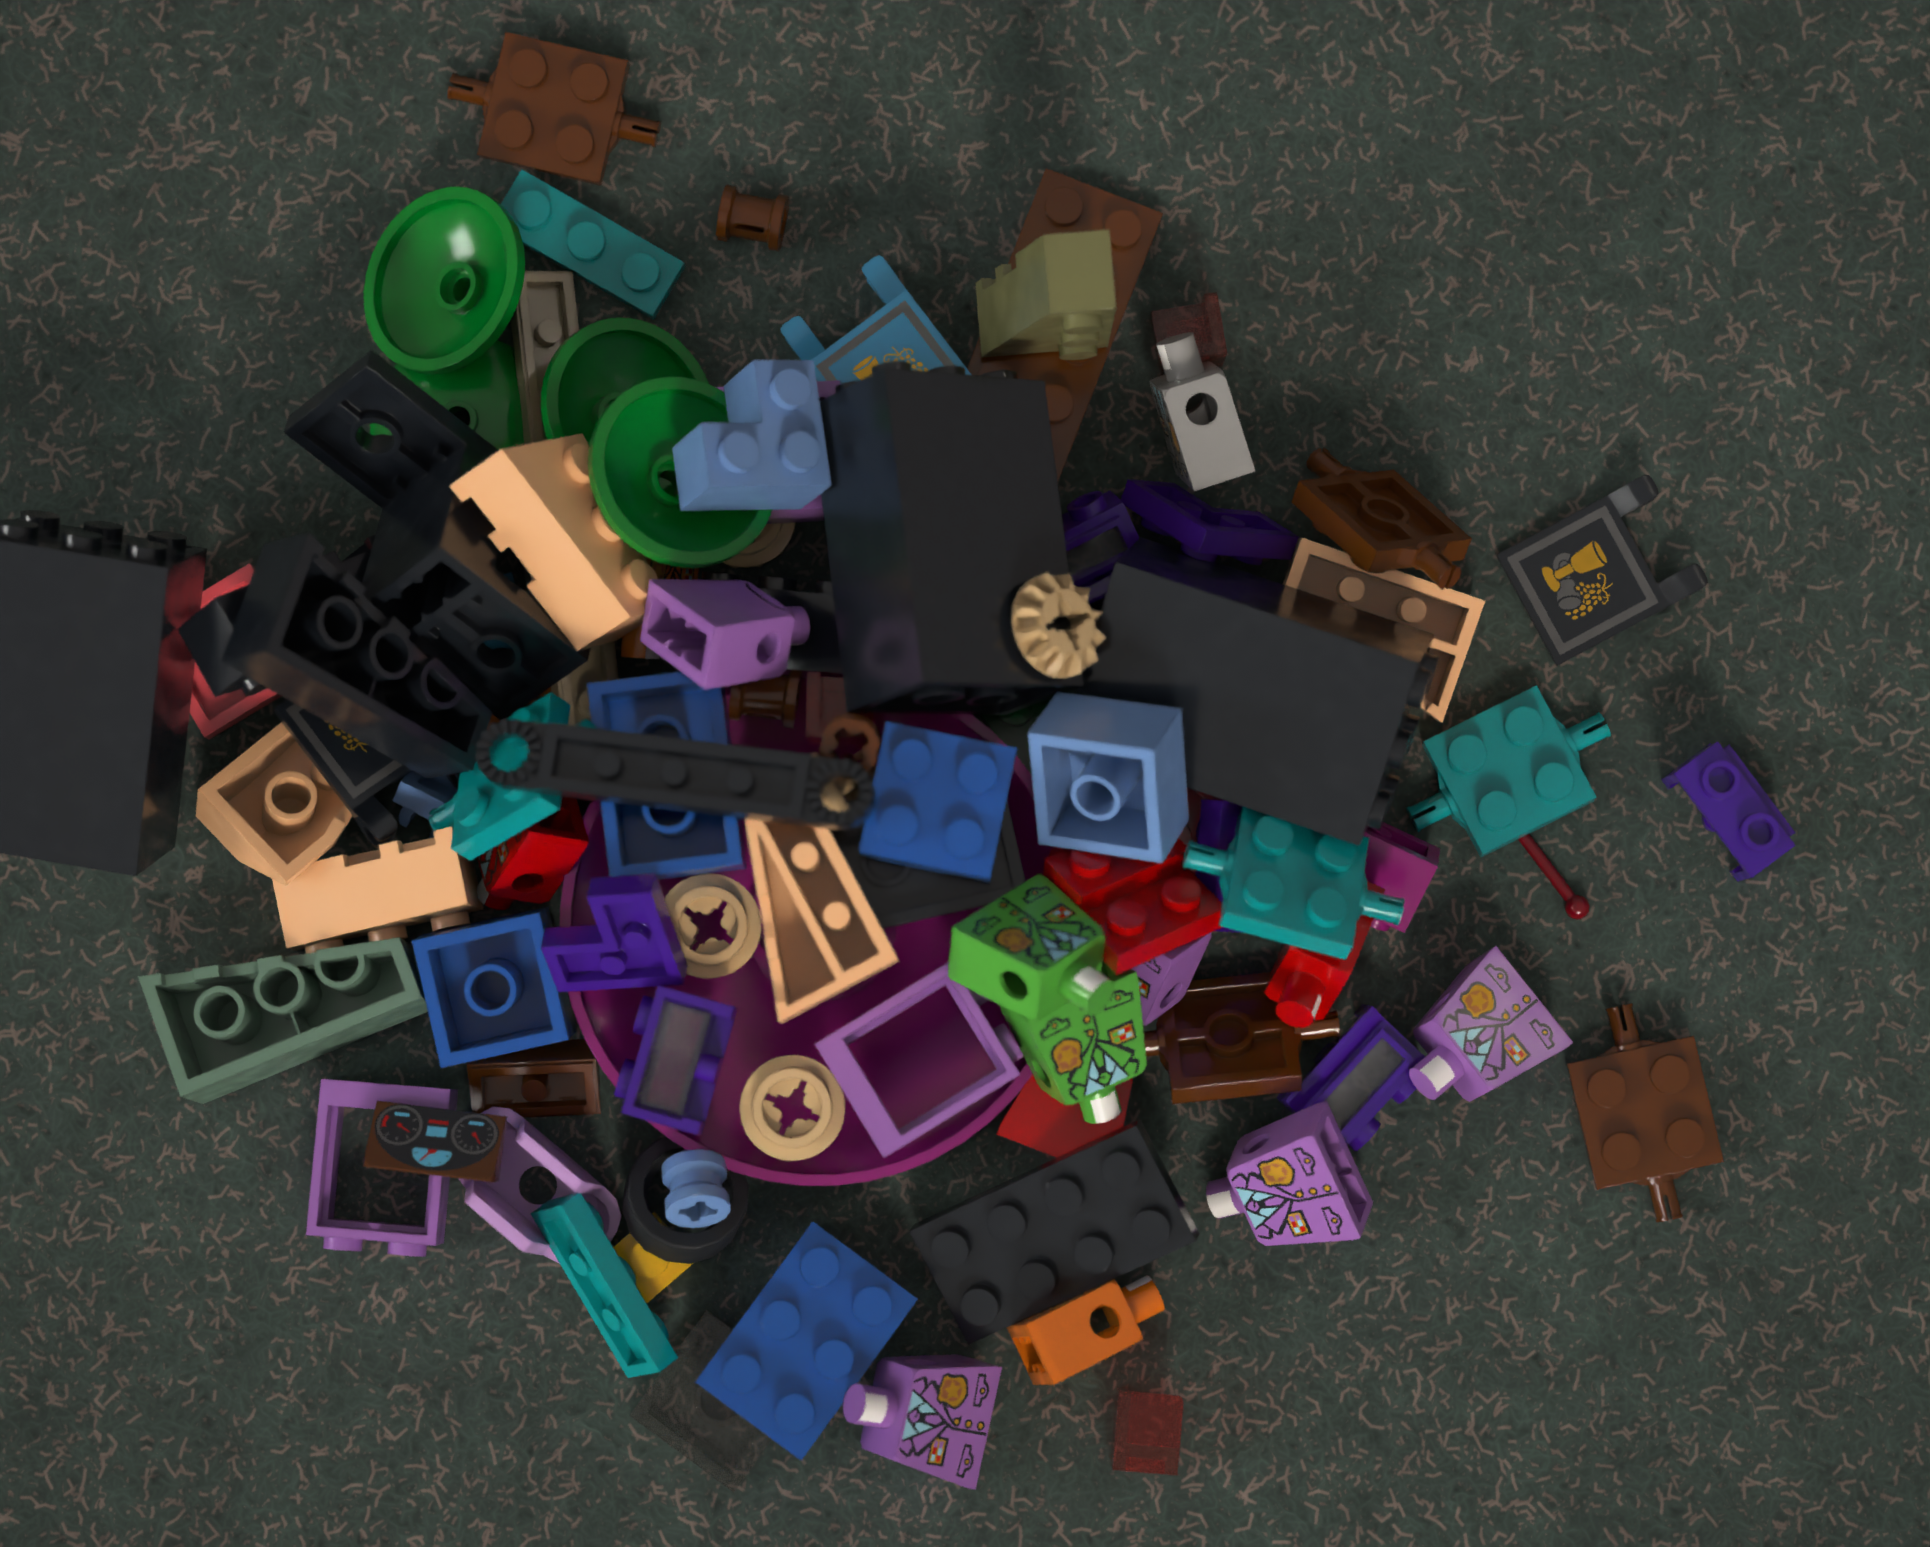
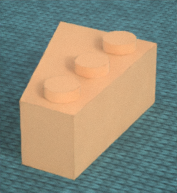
[449,433,658,651]
[1283,537,1485,723]
[745,819,899,1024]
[272,827,484,954]

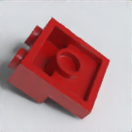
[1044,838,1222,975]

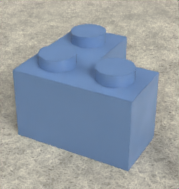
[672,360,832,511]

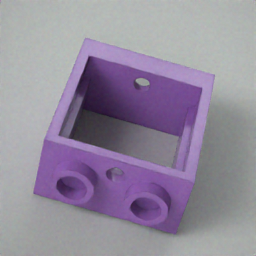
[815,962,1024,1158]
[306,1079,458,1257]

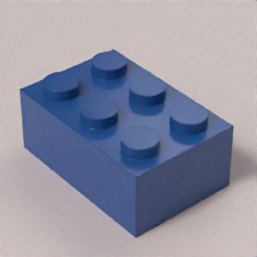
[587,672,747,880]
[695,1222,918,1460]

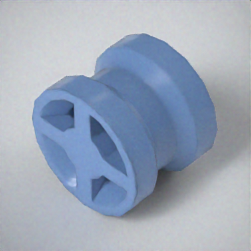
[662,1149,730,1228]

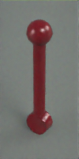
[1518,834,1590,920]

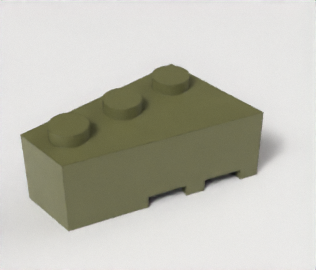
[975,229,1116,360]

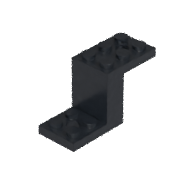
[284,350,591,721]

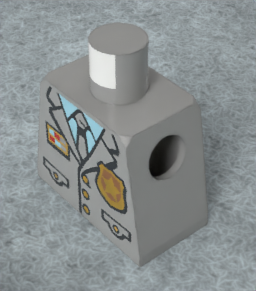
[1150,332,1255,491]

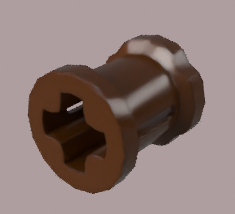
[716,184,790,252]
[728,670,802,729]
[820,712,881,771]

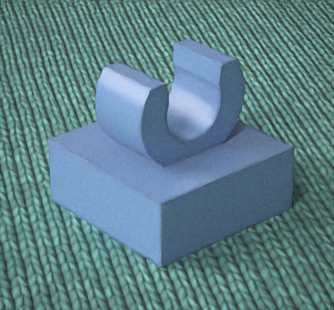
[393,771,458,838]

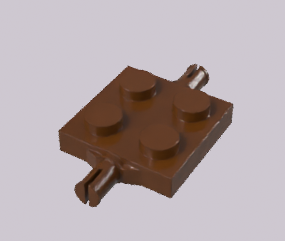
[447,32,661,186]
[1291,448,1472,590]
[1143,972,1340,1104]
[1566,1003,1724,1222]

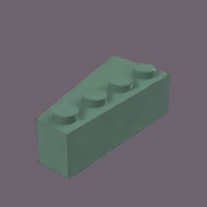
[138,937,428,1104]

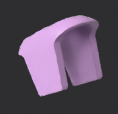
[458,1106,622,1264]

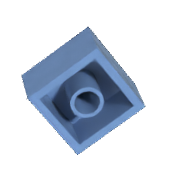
[1028,692,1189,863]

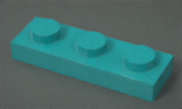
[501,169,686,320]
[530,1192,678,1378]

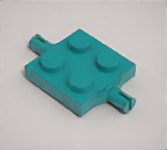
[1406,685,1611,858]
[428,692,597,861]
[1182,806,1405,960]

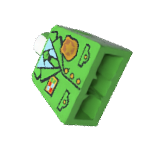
[948,873,1114,1020]
[1000,960,1147,1124]

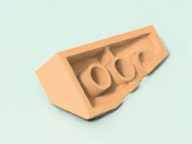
[196,722,352,886]

